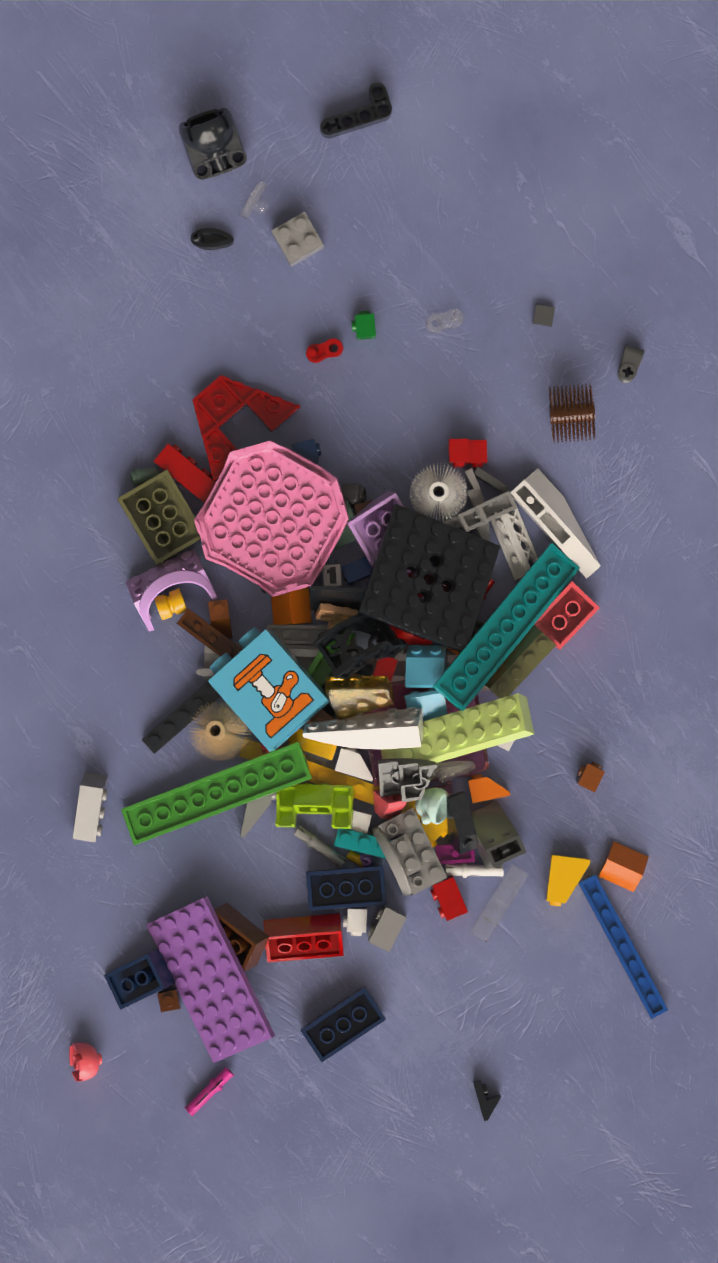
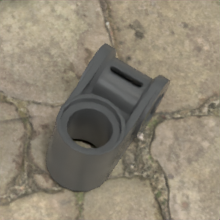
[617,344,644,383]

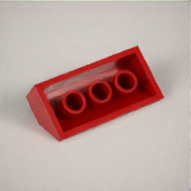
[263,913,344,963]

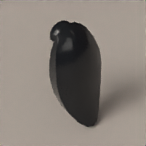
[190,228,234,250]

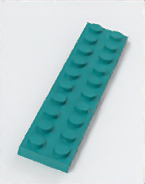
[432,543,580,711]

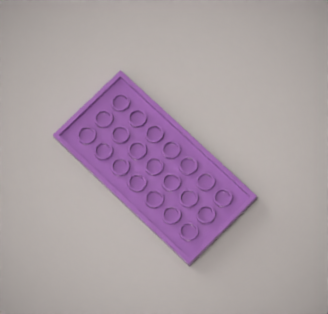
[146,896,275,1063]

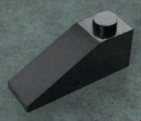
[446,791,477,855]

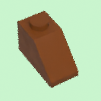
[208,599,233,638]

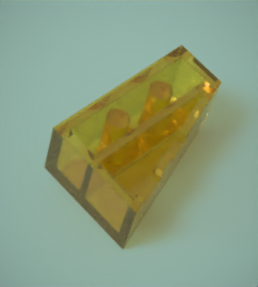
[325,676,394,720]

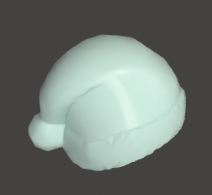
[415,788,450,825]

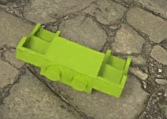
[275,783,355,829]

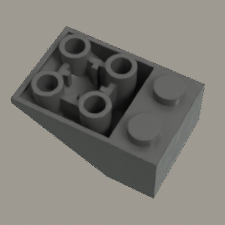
[471,801,526,869]

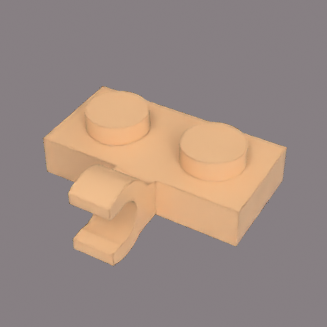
[315,603,358,630]

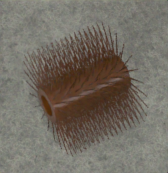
[549,383,595,444]

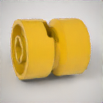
[154,588,187,620]

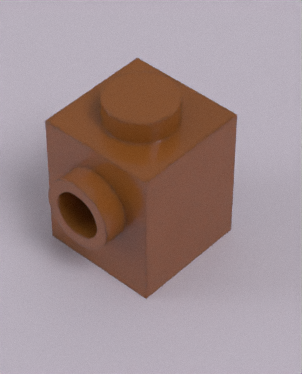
[576,761,605,792]

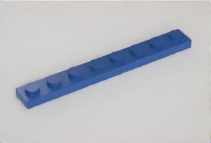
[578,874,668,1019]

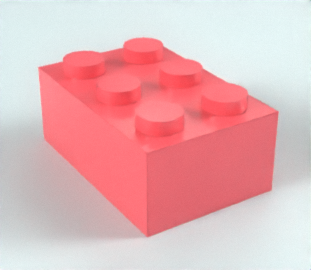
[534,581,600,650]

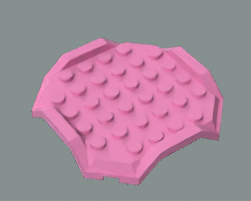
[194,441,349,597]

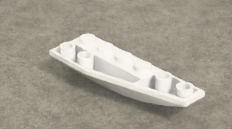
[510,468,601,579]
[302,707,423,749]

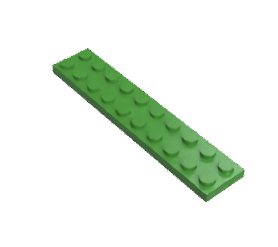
[121,742,313,845]

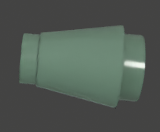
[130,467,159,486]

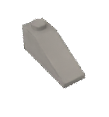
[240,792,276,837]

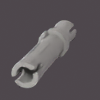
[293,825,347,868]

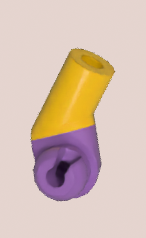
[346,850,374,867]

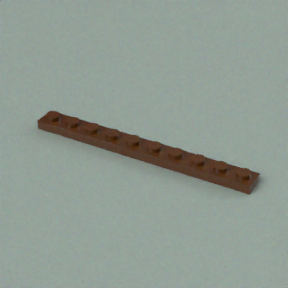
[176,608,335,723]

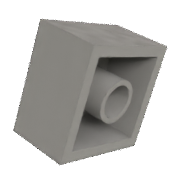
[271,212,324,267]
[367,905,407,952]

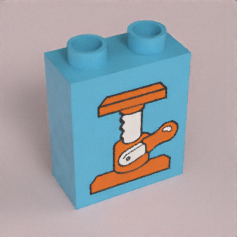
[208,627,332,752]

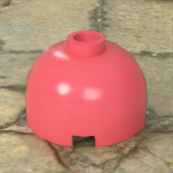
[69,1042,102,1082]

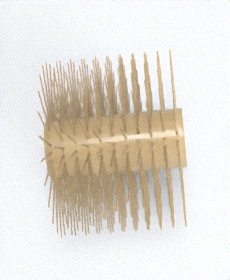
[188,702,253,761]

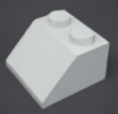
[335,747,373,782]

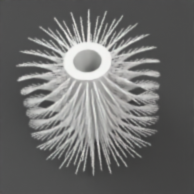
[410,463,468,522]

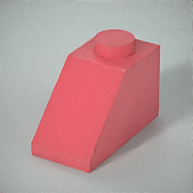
[373,789,406,819]

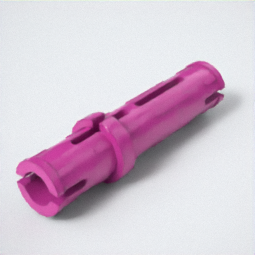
[185,1067,234,1116]

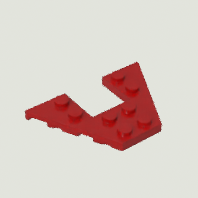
[192,375,301,482]

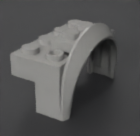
[371,808,447,896]

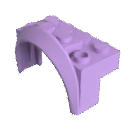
[125,549,218,631]

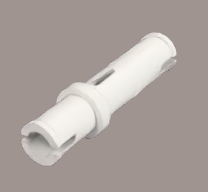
[445,863,503,878]

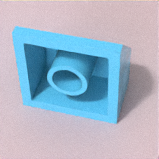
[405,645,448,688]

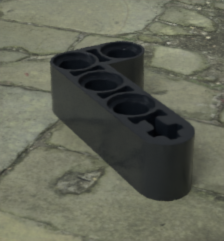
[320,82,392,139]

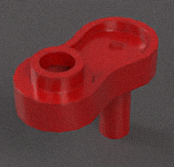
[306,338,344,363]

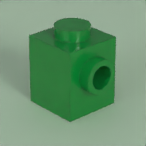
[351,311,376,340]

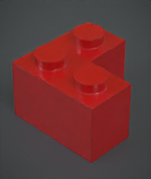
[448,438,487,468]

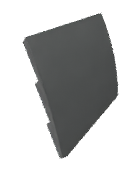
[377,758,437,802]

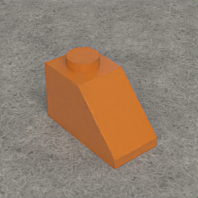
[467,774,510,803]

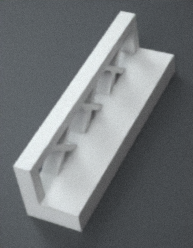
[491,508,538,580]

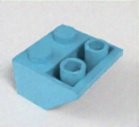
[405,688,448,721]

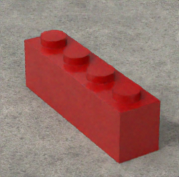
[154,444,216,504]

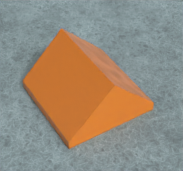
[271,587,312,625]
[598,841,649,892]

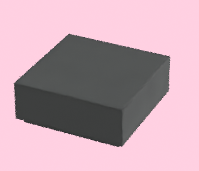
[533,304,555,327]

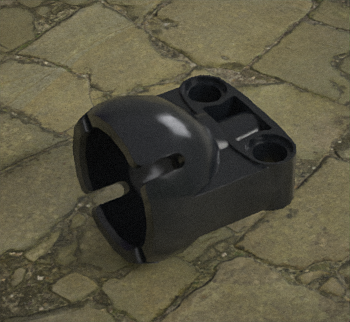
[179,108,247,180]

